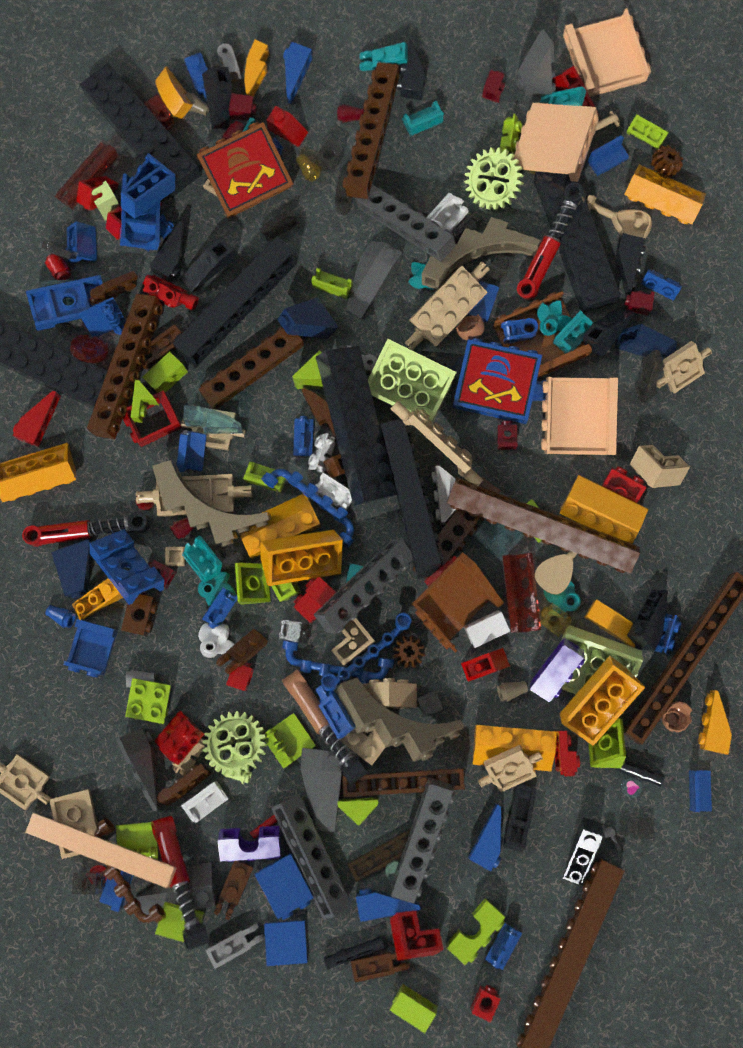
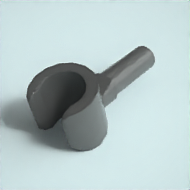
[603,825,622,852]

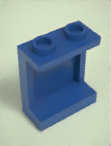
[63,619,118,678]
[254,853,313,920]

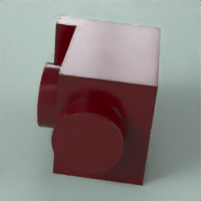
[482,70,506,103]
[624,291,655,316]
[497,421,518,450]
[148,560,177,589]

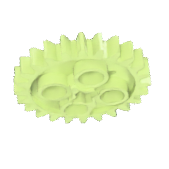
[464,147,524,210]
[202,711,267,777]

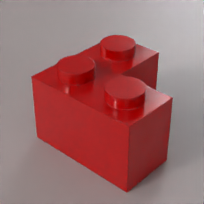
[293,577,336,624]
[390,910,444,960]

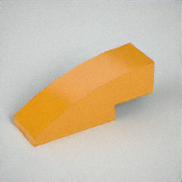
[245,40,269,97]
[155,67,193,119]
[584,599,636,648]

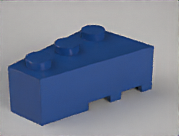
[121,153,175,219]

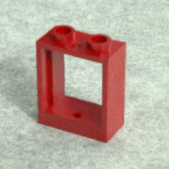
[123,390,182,447]

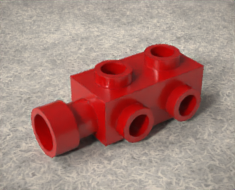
[143,275,199,311]

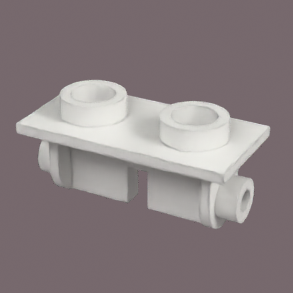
[308,433,336,474]

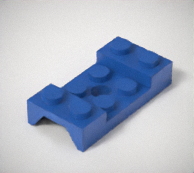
[120,173,160,250]
[26,275,102,331]
[90,529,164,605]

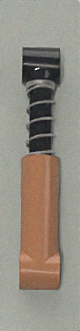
[282,669,368,785]

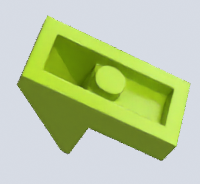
[131,380,159,423]

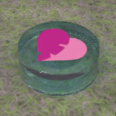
[621,777,642,798]

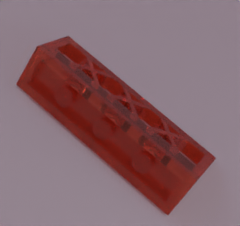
[55,143,118,210]
[502,553,541,633]

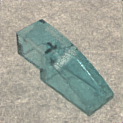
[183,405,243,434]

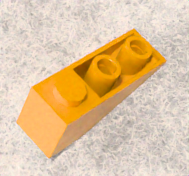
[72,578,123,620]
[698,690,732,755]

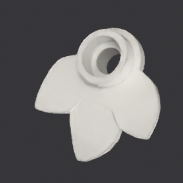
[198,623,235,658]

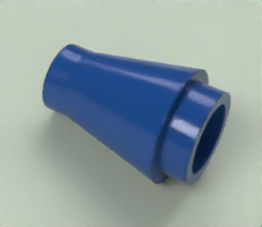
[45,605,76,628]

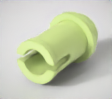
[225,770,252,784]

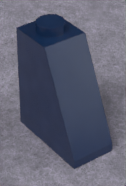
[277,297,338,339]
[615,324,677,361]
[51,540,92,599]

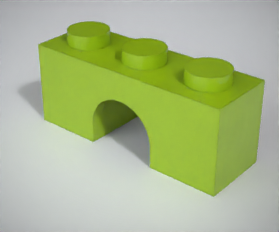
[446,898,505,965]

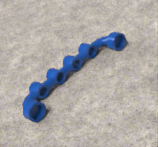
[261,469,354,548]
[321,613,411,691]
[282,640,394,684]

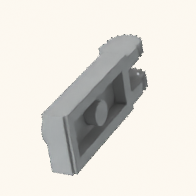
[206,923,265,969]

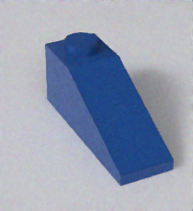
[284,42,313,104]
[468,804,501,871]
[356,888,420,922]

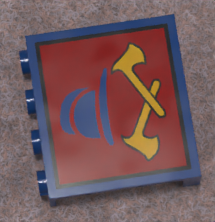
[453,338,542,424]

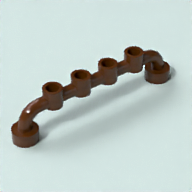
[94,817,166,923]

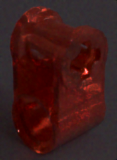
[144,94,174,130]

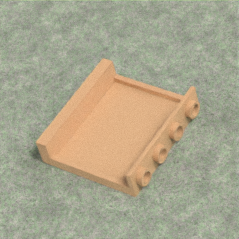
[563,9,651,97]
[513,103,599,182]
[541,377,618,455]

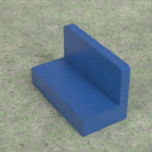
[588,135,629,176]
[67,222,97,264]
[177,430,207,472]
[689,770,712,812]
[100,870,134,912]

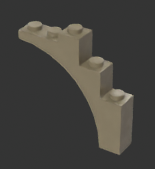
[422,217,541,290]
[152,460,272,546]
[335,678,464,762]

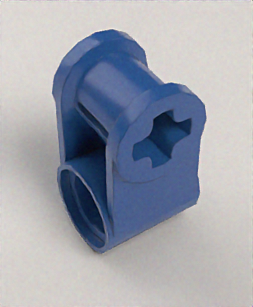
[501,318,538,344]

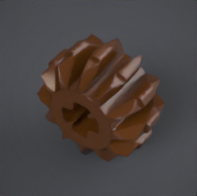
[651,145,683,178]
[393,635,425,669]

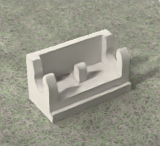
[426,193,469,232]
[315,473,352,510]
[463,610,510,648]
[181,781,229,823]

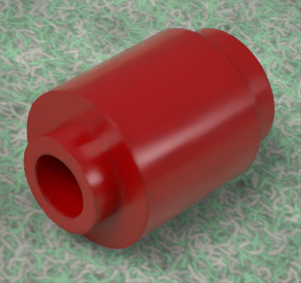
[45,253,71,282]

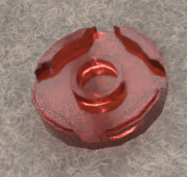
[70,335,108,363]

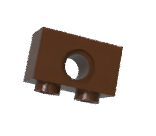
[121,594,158,636]

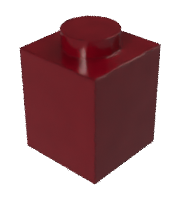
[229,94,257,121]

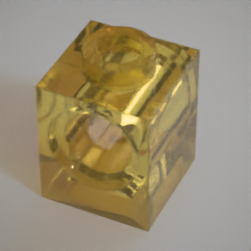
[540,603,571,637]

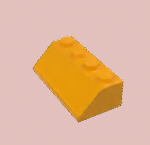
[624,164,706,224]
[0,443,76,502]
[560,475,648,543]
[239,494,321,559]
[261,530,342,586]
[559,656,645,746]
[472,725,557,771]

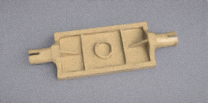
[404,262,490,351]
[391,401,483,485]
[136,474,252,517]

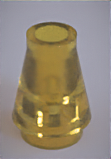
[296,154,320,182]

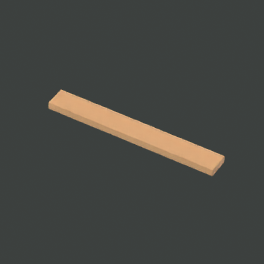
[25,813,176,888]

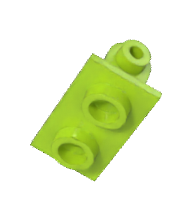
[500,114,522,155]

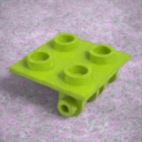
[125,678,171,724]
[263,713,316,769]
[116,822,158,860]

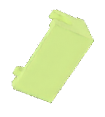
[92,181,120,221]

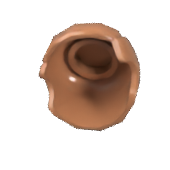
[456,315,485,341]
[661,701,692,732]

